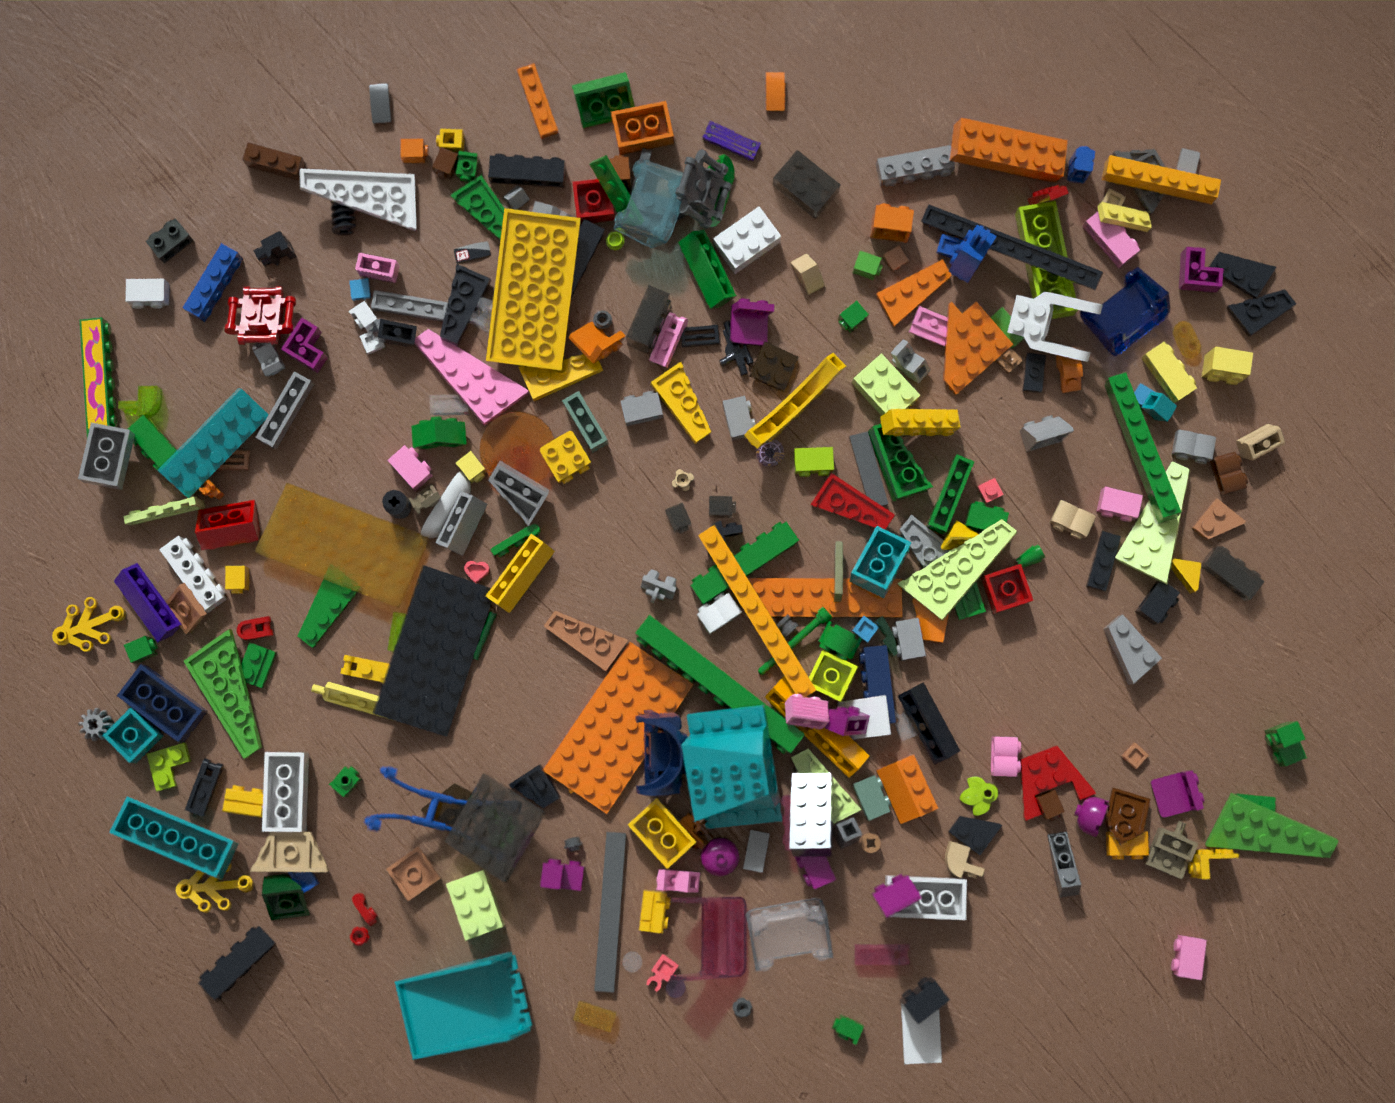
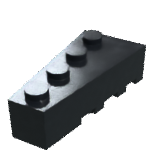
[198,926,276,1002]

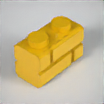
[222,785,264,818]
[639,890,671,933]

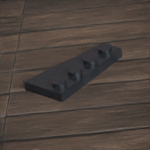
[440,264,491,346]

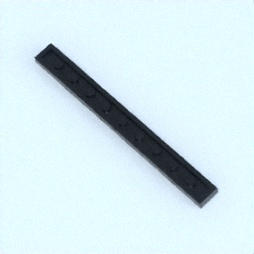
[921,204,1103,291]

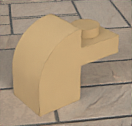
[945,841,985,878]

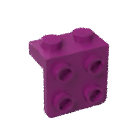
[730,298,775,346]
[1150,770,1205,817]

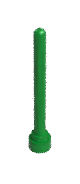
[758,606,833,675]

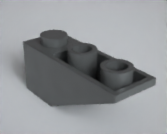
[1047,832,1081,898]

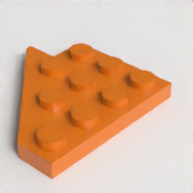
[943,301,1013,395]

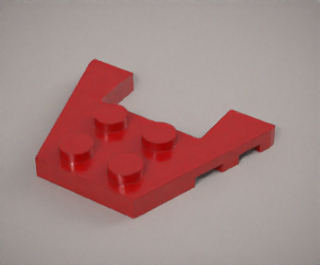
[1020,745,1096,821]

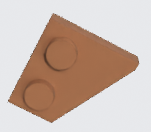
[1192,498,1246,540]

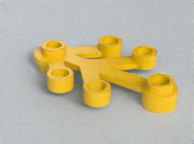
[52,597,126,652]
[176,863,254,913]

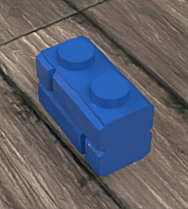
[1067,146,1095,183]

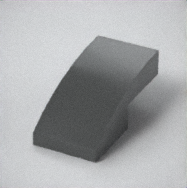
[369,83,392,123]

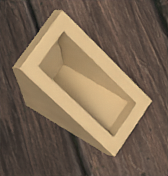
[790,254,825,295]

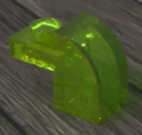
[118,386,162,419]

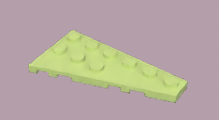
[1115,461,1190,585]
[897,519,1017,621]

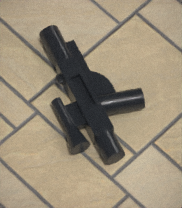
[719,320,754,376]

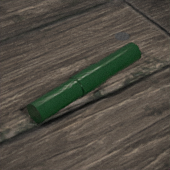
[473,611,497,660]

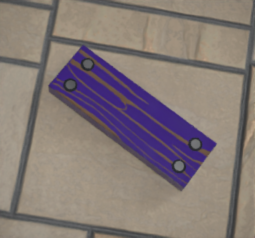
[702,121,761,161]

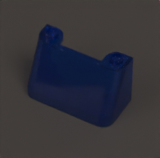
[1080,267,1171,356]

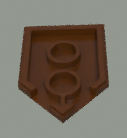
[1105,787,1150,845]

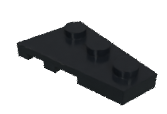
[1209,252,1276,299]
[1226,289,1297,337]

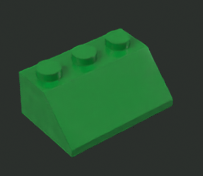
[572,72,635,128]

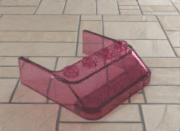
[671,896,747,981]

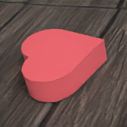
[464,561,490,583]

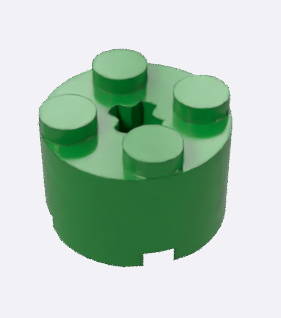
[818,621,863,661]

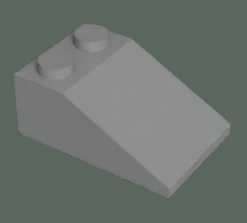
[1020,415,1074,452]

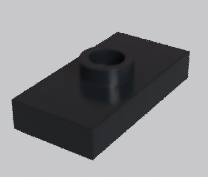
[1022,353,1046,393]

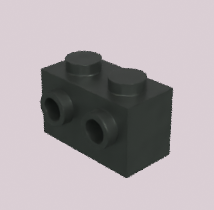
[145,218,194,264]

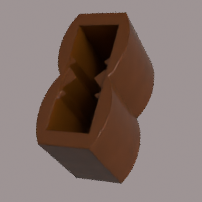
[1210,452,1248,496]

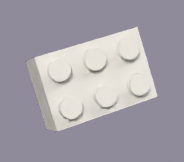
[713,207,781,274]

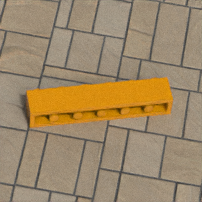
[1101,155,1221,204]
[765,676,870,778]

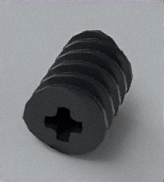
[330,200,356,235]
[382,490,412,519]

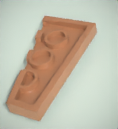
[544,611,629,671]

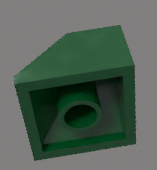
[262,874,310,921]

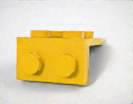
[540,431,591,484]
[1187,849,1239,879]

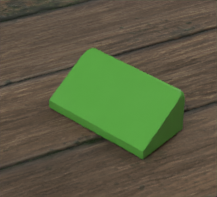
[991,307,1025,349]

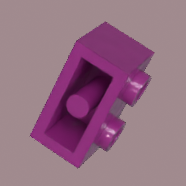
[825,706,870,736]

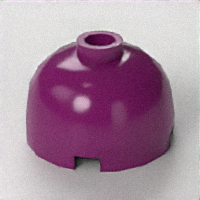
[1074,797,1109,838]
[701,837,740,877]

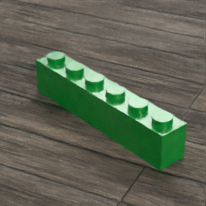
[690,521,799,605]

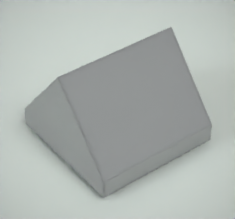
[503,185,530,210]

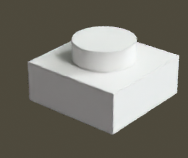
[360,330,385,355]

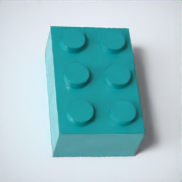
[849,526,912,598]

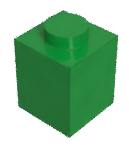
[838,300,869,333]
[124,636,158,664]

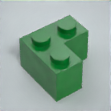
[411,416,467,450]
[1264,721,1307,767]

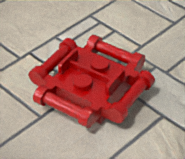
[224,286,296,345]

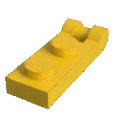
[340,655,389,682]

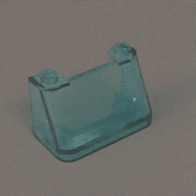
[613,159,683,248]

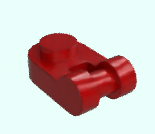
[237,616,274,640]
[352,893,378,927]

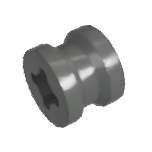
[777,614,798,638]

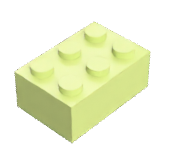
[852,353,920,416]
[446,869,505,940]

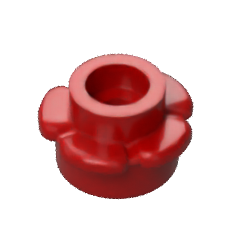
[350,926,369,946]

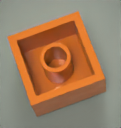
[870,203,914,243]

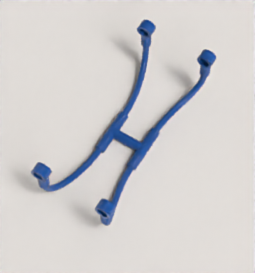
[364,766,523,864]

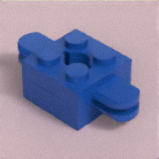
[949,225,997,283]

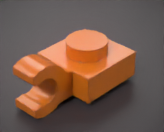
[199,479,225,500]

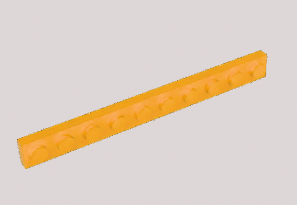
[698,525,816,697]

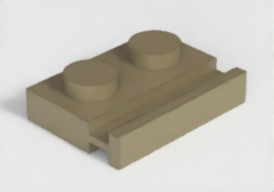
[409,483,441,514]

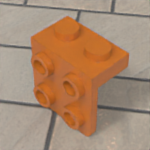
[569,322,626,364]

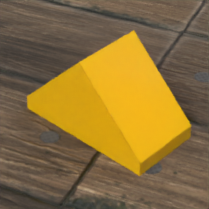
[941,520,979,550]
[1171,559,1201,594]

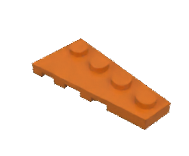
[876,259,952,327]

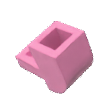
[657,869,700,892]

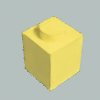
[456,451,487,483]

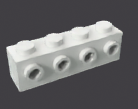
[159,536,227,613]

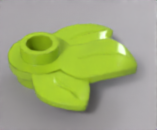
[959,776,998,816]

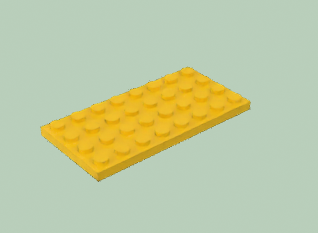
[486,208,581,371]

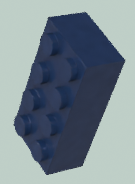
[117,664,208,743]

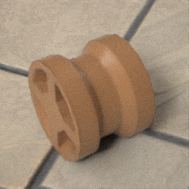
[860,833,881,853]

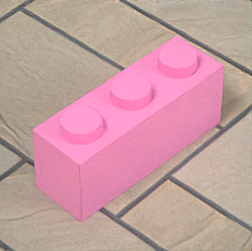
[1082,212,1140,268]

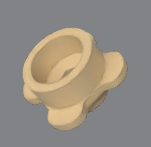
[672,469,694,491]

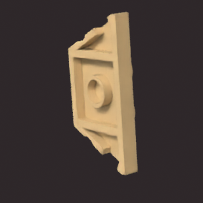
[251,832,329,872]

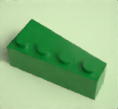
[868,424,933,502]

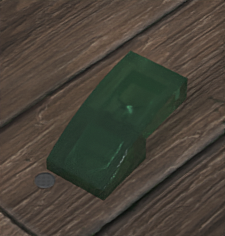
[874,616,897,657]

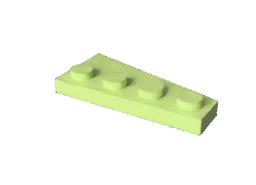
[123,497,205,525]
[791,749,861,824]

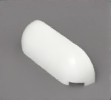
[421,471,471,538]

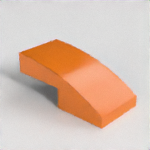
[766,72,785,111]

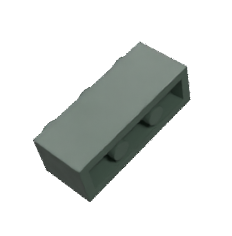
[562,391,609,453]

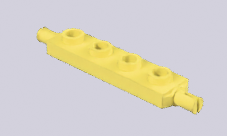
[311,682,388,719]

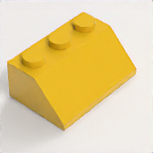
[627,798,696,869]

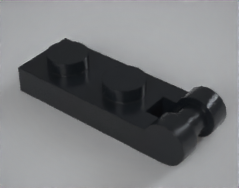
[185,758,224,816]

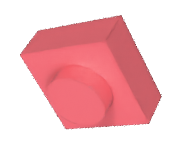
[977,478,1004,504]

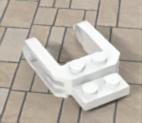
[1008,292,1103,362]

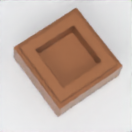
[883,246,909,272]
[1121,742,1149,770]

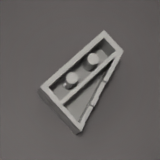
[1104,614,1162,685]

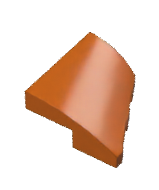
[912,598,949,644]

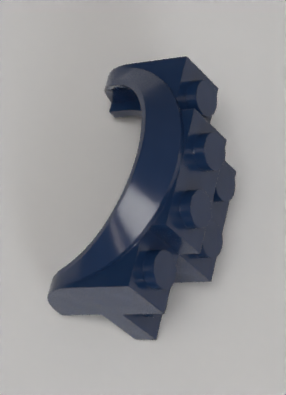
[636,710,688,796]

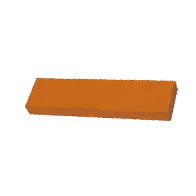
[517,64,559,139]

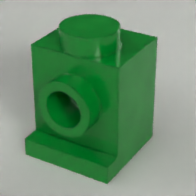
[456,151,479,182]
[329,766,362,797]
[832,1014,864,1045]

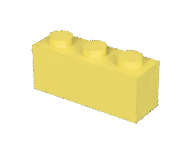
[1141,342,1197,404]

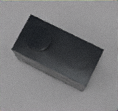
[371,319,417,347]
[1135,581,1180,625]

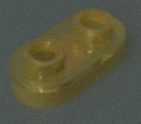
[1173,321,1201,358]

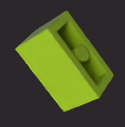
[794,447,834,477]

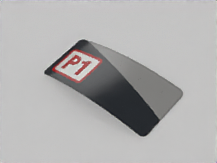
[454,242,491,263]

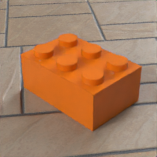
[611,101,674,155]

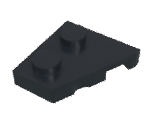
[508,764,561,808]

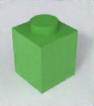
[852,251,883,280]

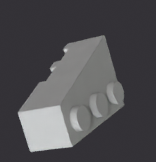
[488,461,549,526]

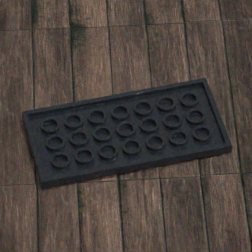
[372,565,492,737]

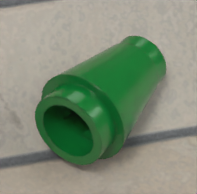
[1015,544,1046,568]

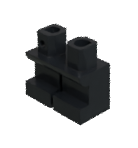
[253,231,297,266]

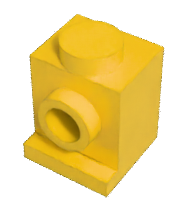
[436,129,465,152]

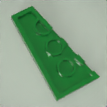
[450,175,504,240]

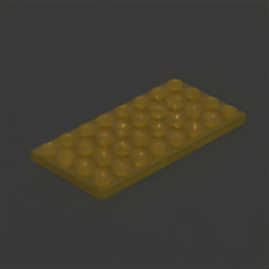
[255,483,429,608]

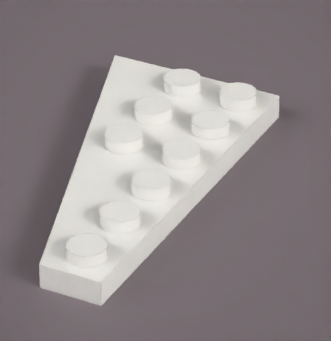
[300,169,416,231]

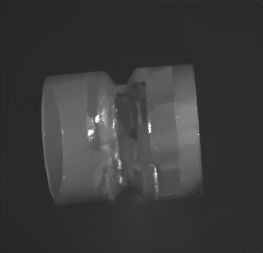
[469,297,493,332]

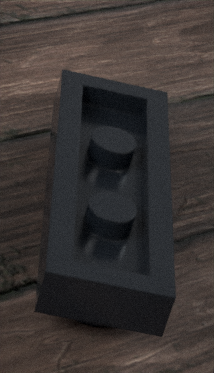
[1086,531,1121,592]

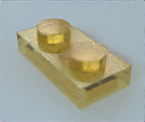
[573,1000,617,1032]

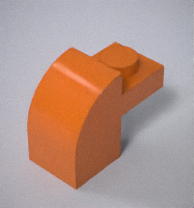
[1056,346,1083,393]

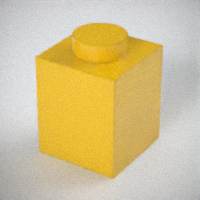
[225,566,249,594]

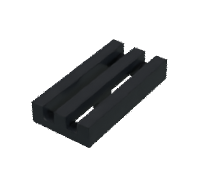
[681,325,719,348]

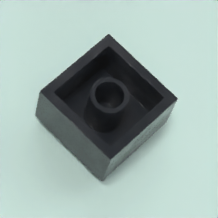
[900,976,950,1025]

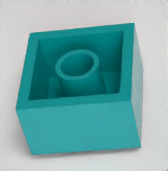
[102,707,164,763]

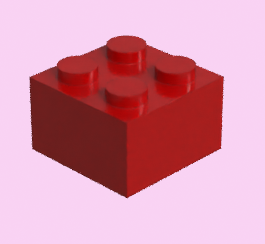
[572,179,615,224]
[981,564,1034,614]

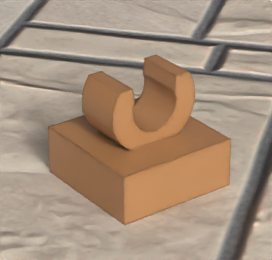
[995,347,1023,374]

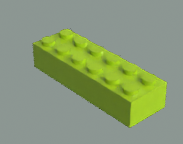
[1015,201,1078,319]

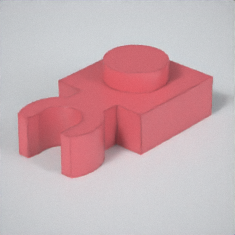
[646,954,679,992]

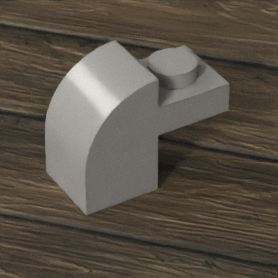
[891,339,931,383]
[252,343,285,377]

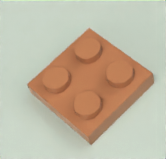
[166,583,207,635]
[386,846,441,901]

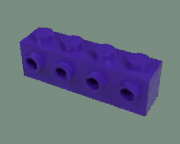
[114,563,182,642]

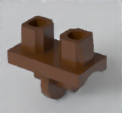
[679,812,714,850]

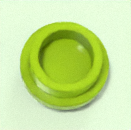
[606,231,625,250]

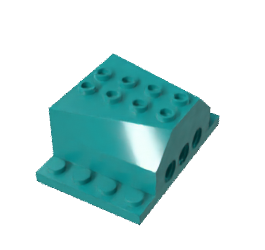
[682,705,783,829]

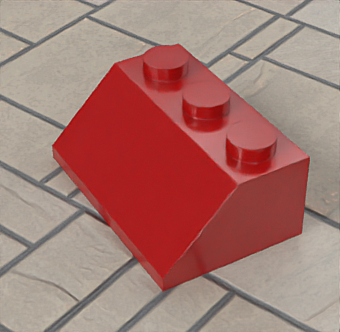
[195,500,260,550]

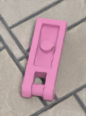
[649,312,688,368]

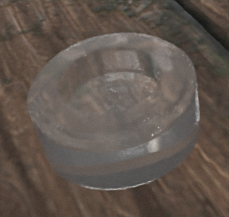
[622,951,642,972]

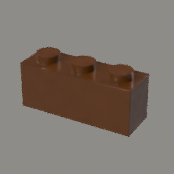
[242,142,306,181]

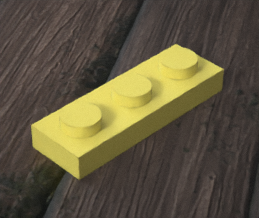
[1097,202,1152,232]

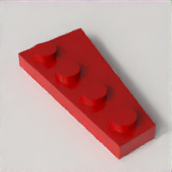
[1027,185,1069,205]
[810,473,896,530]

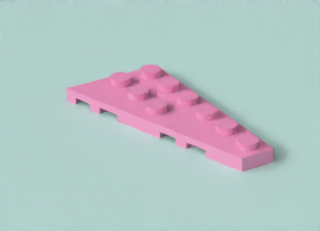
[415,329,529,426]

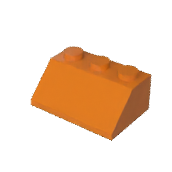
[876,754,938,824]

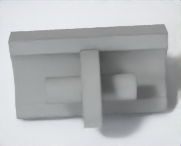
[640,569,677,603]

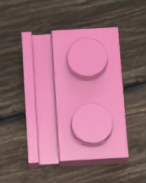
[909,306,947,346]

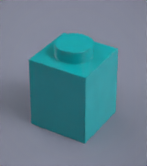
[1141,392,1177,422]

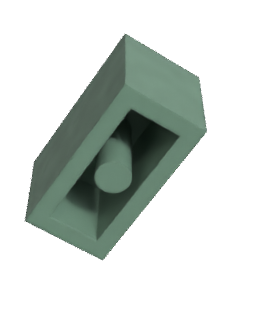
[852,775,891,821]

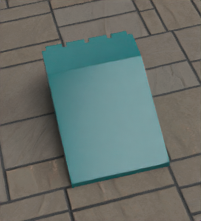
[395,952,533,1060]

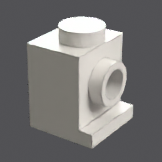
[349,301,378,332]

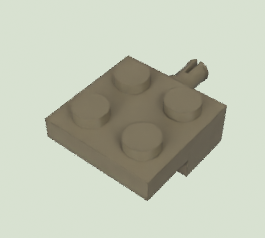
[1144,821,1198,879]

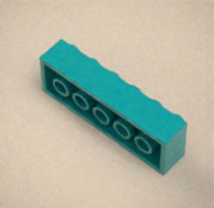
[158,388,269,498]
[109,796,239,880]

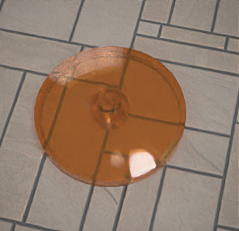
[480,411,555,483]

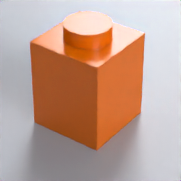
[400,139,429,163]

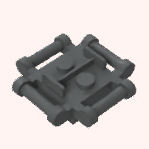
[675,149,732,229]

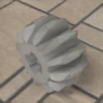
[78,708,113,741]

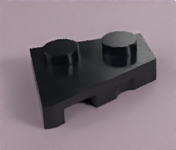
[948,816,1002,855]

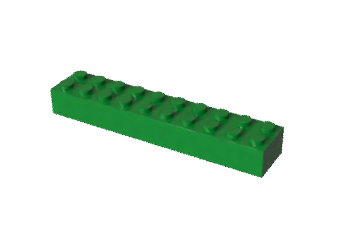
[635,615,805,754]

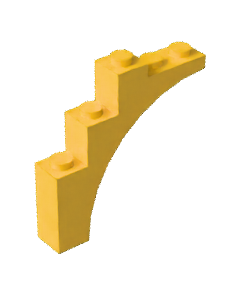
[744,353,846,449]

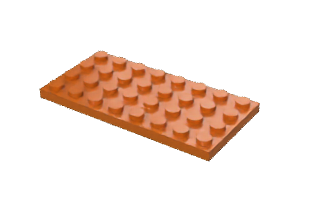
[544,642,694,814]

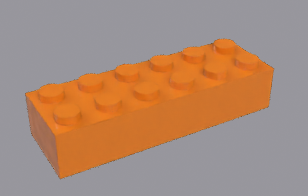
[949,118,1068,183]

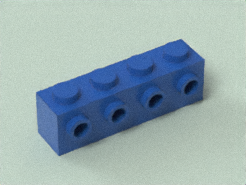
[182,243,243,322]

